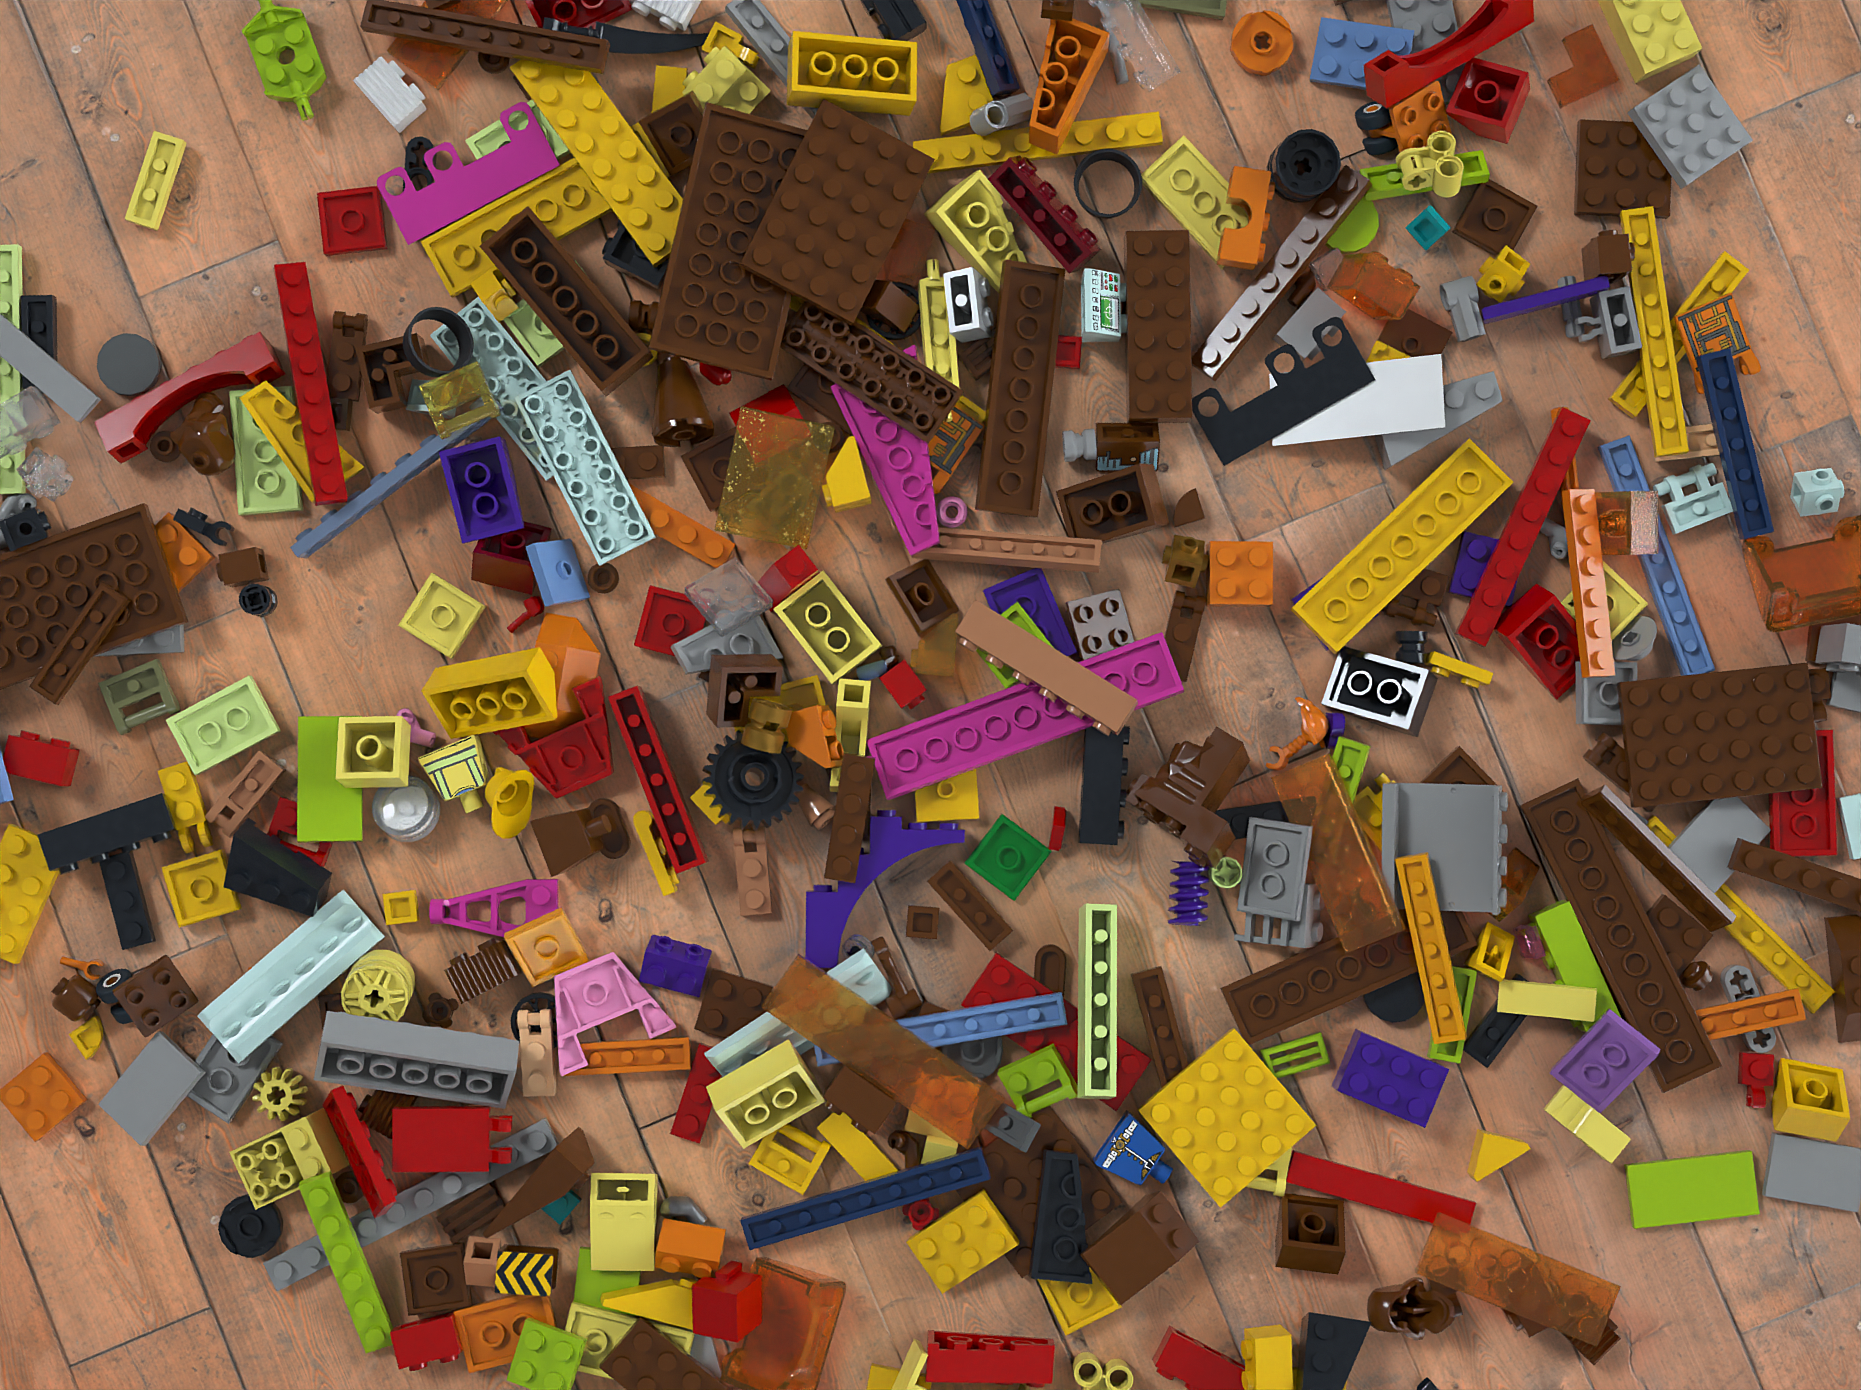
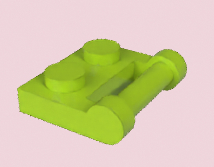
[997,1043,1078,1118]

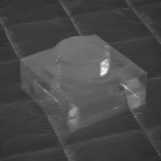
[1309,248,1352,291]

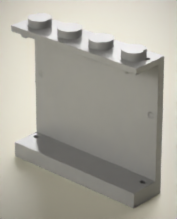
[1381,782,1508,915]

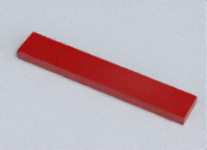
[1286,1150,1476,1233]

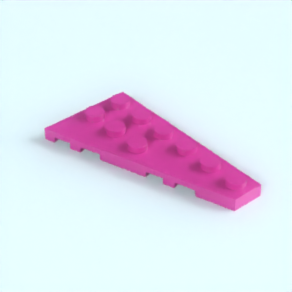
[830,345,940,556]

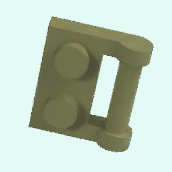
[98,659,181,735]

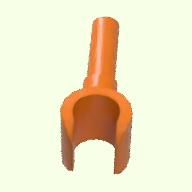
[60,957,104,980]

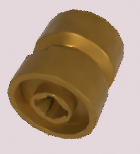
[741,698,792,754]

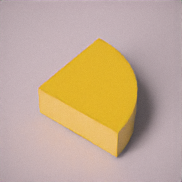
[69,1015,103,1060]

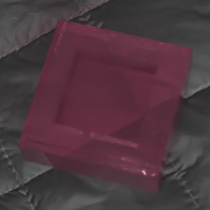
[1513,925,1546,959]

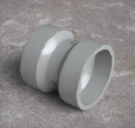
[1062,429,1097,462]

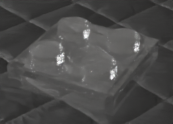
[685,557,773,637]

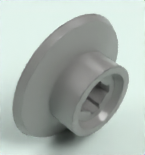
[1612,615,1657,661]

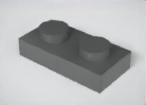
[974,1095,1041,1152]

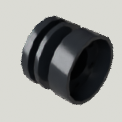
[1266,129,1341,203]

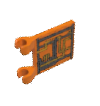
[1674,293,1761,394]
[928,405,984,495]

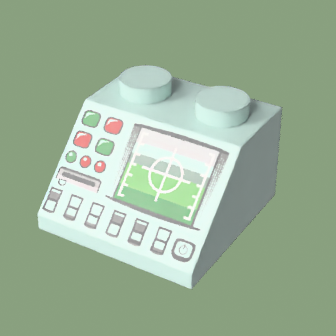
[1081,268,1127,342]

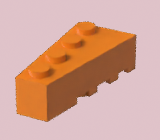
[1029,18,1110,154]

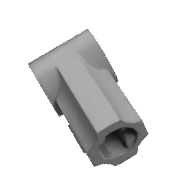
[969,92,1034,136]
[1439,276,1486,342]

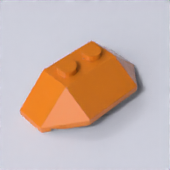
[524,613,601,738]

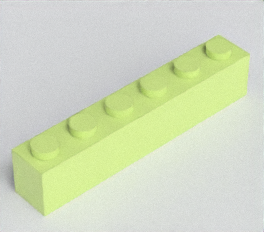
[1077,903,1117,1099]

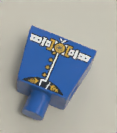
[1093,1110,1173,1186]

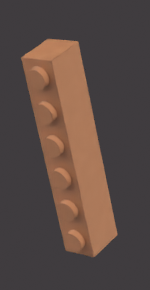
[955,600,1138,736]

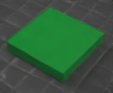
[964,813,1052,901]

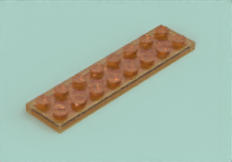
[761,953,1005,1149]

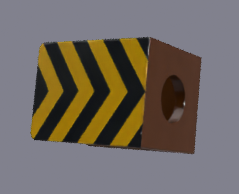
[495,1244,559,1296]

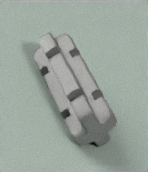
[1557,276,1585,338]

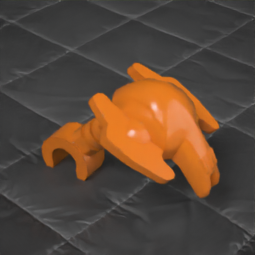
[1266,697,1329,771]

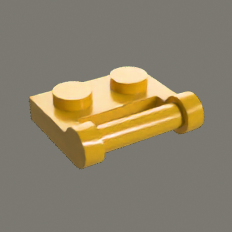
[748,1123,831,1195]

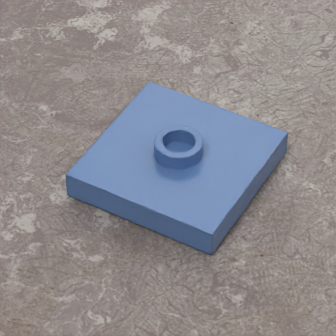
[526,539,590,607]

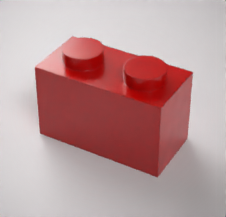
[3,730,80,786]
[390,1311,463,1371]

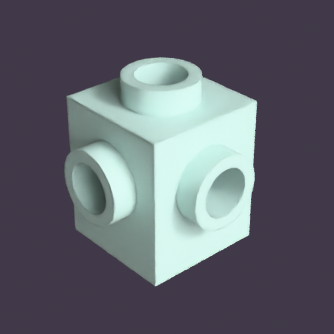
[1790,468,1844,517]

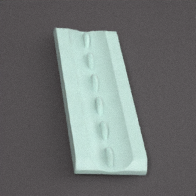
[430,296,553,481]
[514,370,656,566]
[198,890,385,1063]
[704,948,892,1077]

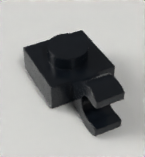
[173,507,235,546]

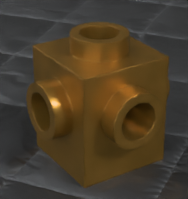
[1161,534,1209,588]

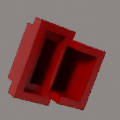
[692,1260,762,1343]

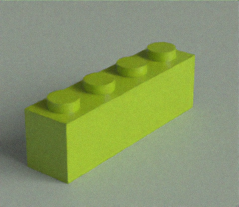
[1527,900,1621,1032]

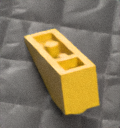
[600,1277,697,1330]

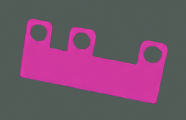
[377,102,560,245]

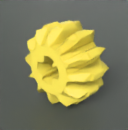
[252,1067,308,1121]

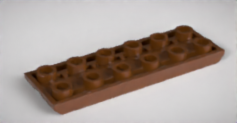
[780,301,964,444]

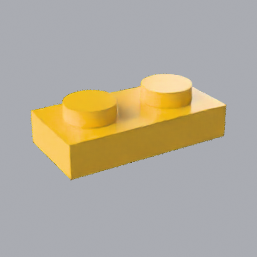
[1425,651,1493,689]

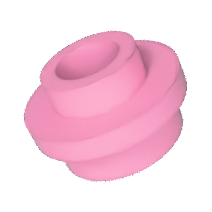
[936,496,968,528]

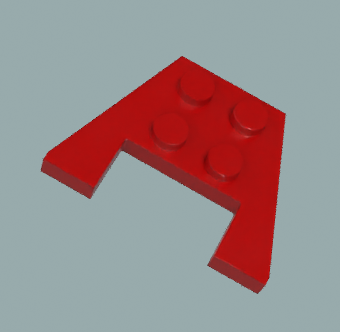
[492,676,614,799]

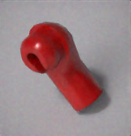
[699,362,732,386]

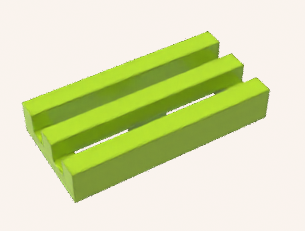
[1260,1032,1330,1079]

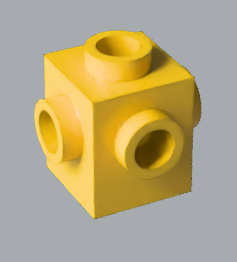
[1476,245,1530,303]

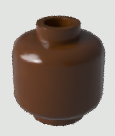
[51,975,101,1021]

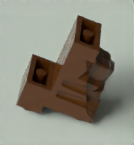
[1134,726,1250,869]

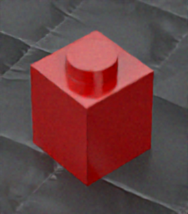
[879,659,927,710]

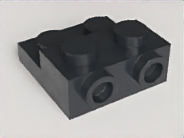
[602,219,669,289]

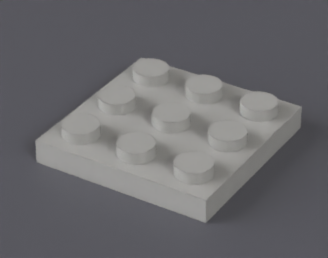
[1628,64,1753,189]

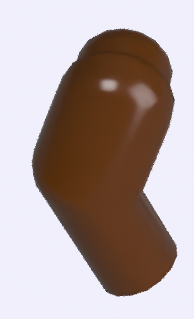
[1287,264,1316,309]
[888,1130,920,1169]

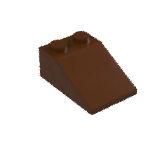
[1056,463,1170,544]
[1080,1191,1200,1305]

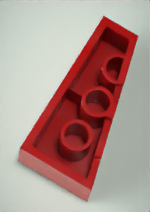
[925,1330,1055,1388]

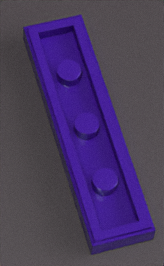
[1481,276,1610,325]

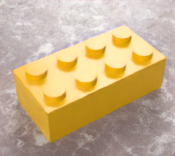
[787,31,917,116]

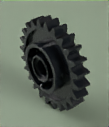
[702,730,804,831]

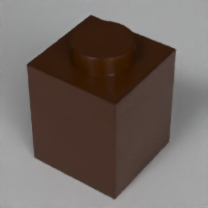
[216,547,269,588]

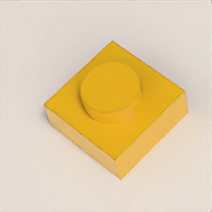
[382,890,420,925]

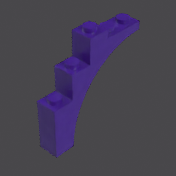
[805,810,965,968]

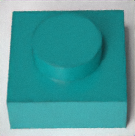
[1405,205,1451,251]
[541,1190,582,1225]

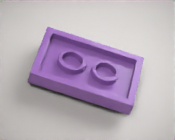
[1550,1009,1661,1113]

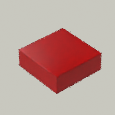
[1055,335,1082,369]

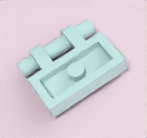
[1653,463,1733,535]

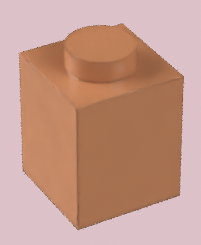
[463,1236,501,1287]

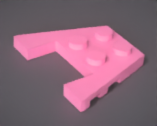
[554,952,676,1076]

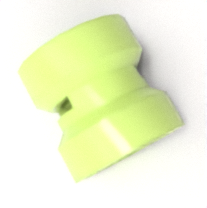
[1208,856,1242,888]

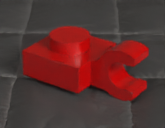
[1738,1052,1774,1108]

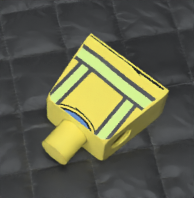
[418,735,490,814]

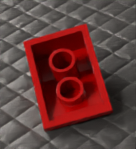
[1494,583,1580,700]

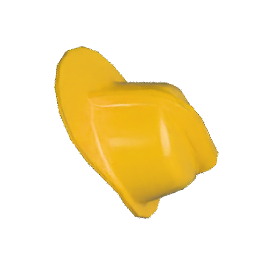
[485,767,534,839]

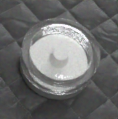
[372,775,440,842]

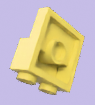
[682,46,771,114]

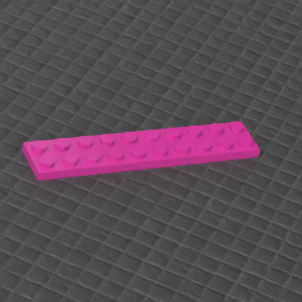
[866,632,1184,800]

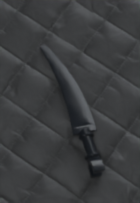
[543,17,709,54]

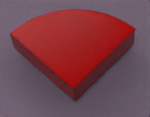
[1048,806,1067,851]

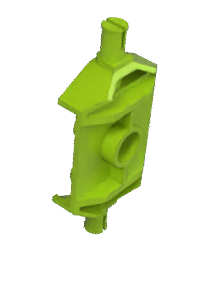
[242,0,327,121]

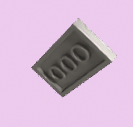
[1386,0,1465,105]

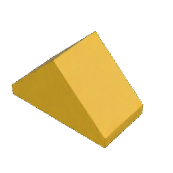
[1464,921,1515,982]
[1467,1129,1531,1182]

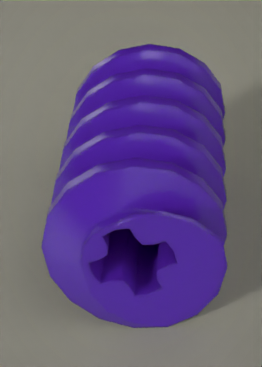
[1168,861,1210,926]

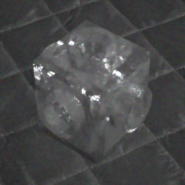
[16,447,74,502]

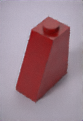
[753,545,820,613]

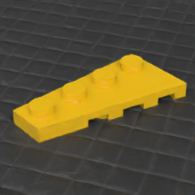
[239,381,365,503]

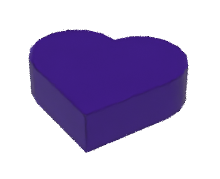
[1325,712,1345,749]

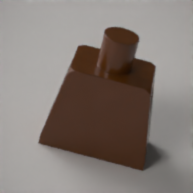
[530,808,612,877]

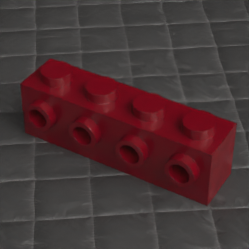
[988,155,1101,274]

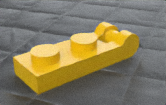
[633,810,680,896]

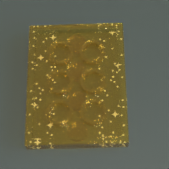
[714,406,835,550]

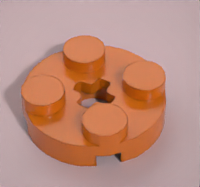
[1230,10,1293,76]

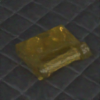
[419,361,501,440]

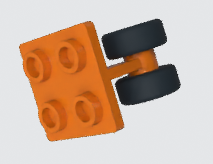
[1355,80,1452,160]

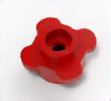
[902,1198,940,1231]

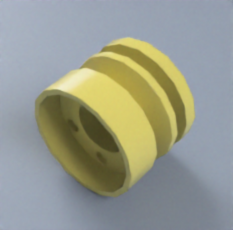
[341,950,415,1022]

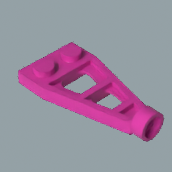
[429,879,558,937]

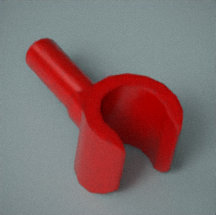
[507,596,544,633]

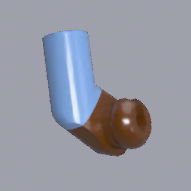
[857,645,899,681]

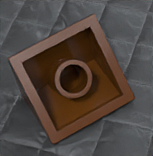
[885,559,959,635]

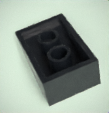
[1321,646,1438,737]

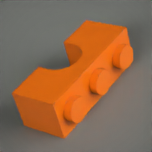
[1216,166,1275,270]

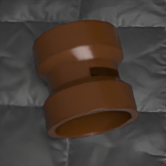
[628,300,659,333]

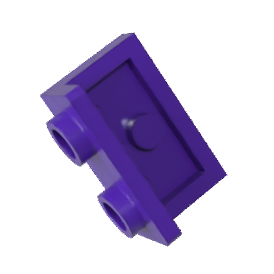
[639,935,712,997]

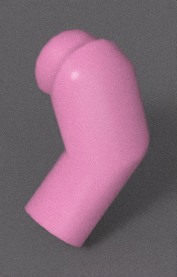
[396,708,436,748]

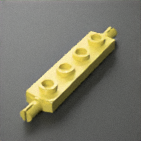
[918,259,959,422]

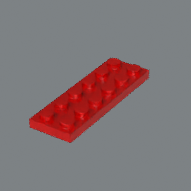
[961,952,1152,1111]

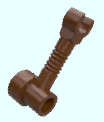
[871,936,922,1020]

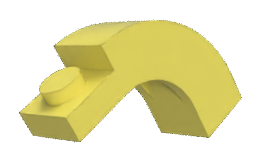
[830,678,871,792]

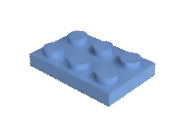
[1310,17,1414,90]

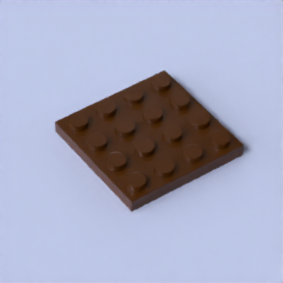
[956,1106,1122,1278]

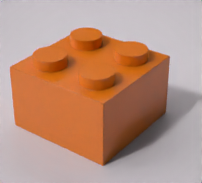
[1206,541,1273,607]

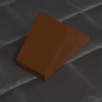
[860,279,919,334]

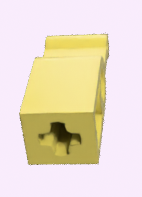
[1544,1085,1631,1164]

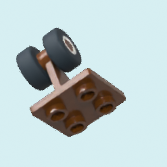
[96,955,198,1037]

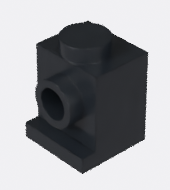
[0,506,52,552]

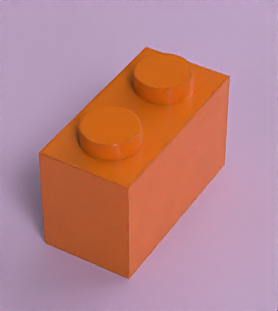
[655,1218,726,1278]

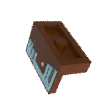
[1095,423,1160,471]

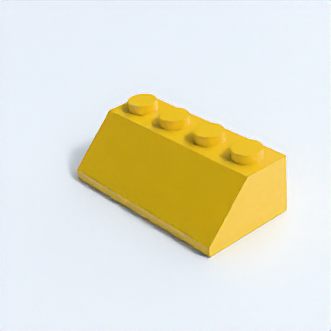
[421,647,558,739]

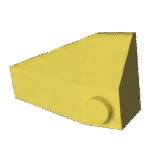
[924,170,1027,293]

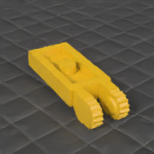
[158,761,213,853]

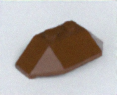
[1824,914,1861,1043]

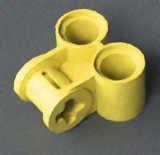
[1395,131,1464,197]
[1072,1352,1133,1390]

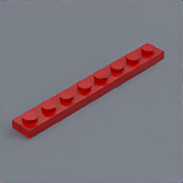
[273,262,348,506]
[1455,407,1591,647]

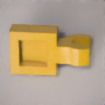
[701,21,760,69]

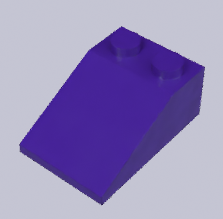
[439,436,524,544]

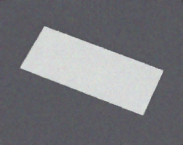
[1269,354,1445,446]

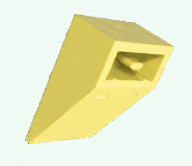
[229,1108,350,1210]
[590,1173,658,1271]

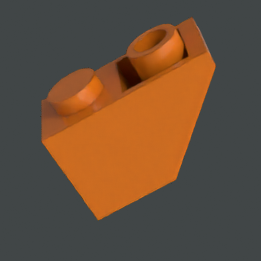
[786,705,844,768]

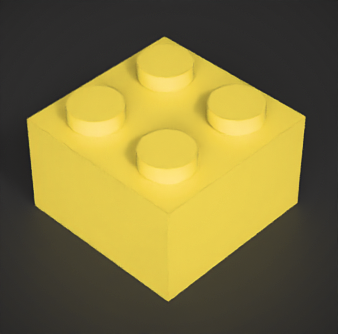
[335,716,411,788]

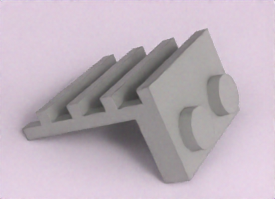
[1234,880,1325,948]

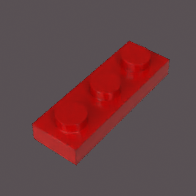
[670,1043,722,1144]

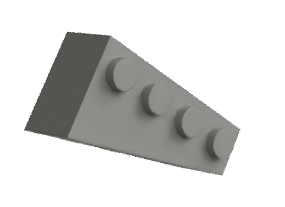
[1374,371,1503,470]

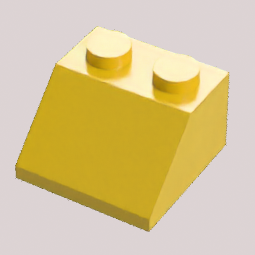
[822,436,872,513]
[1771,1058,1850,1142]

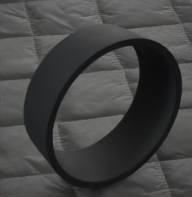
[1074,149,1142,219]
[403,307,474,377]

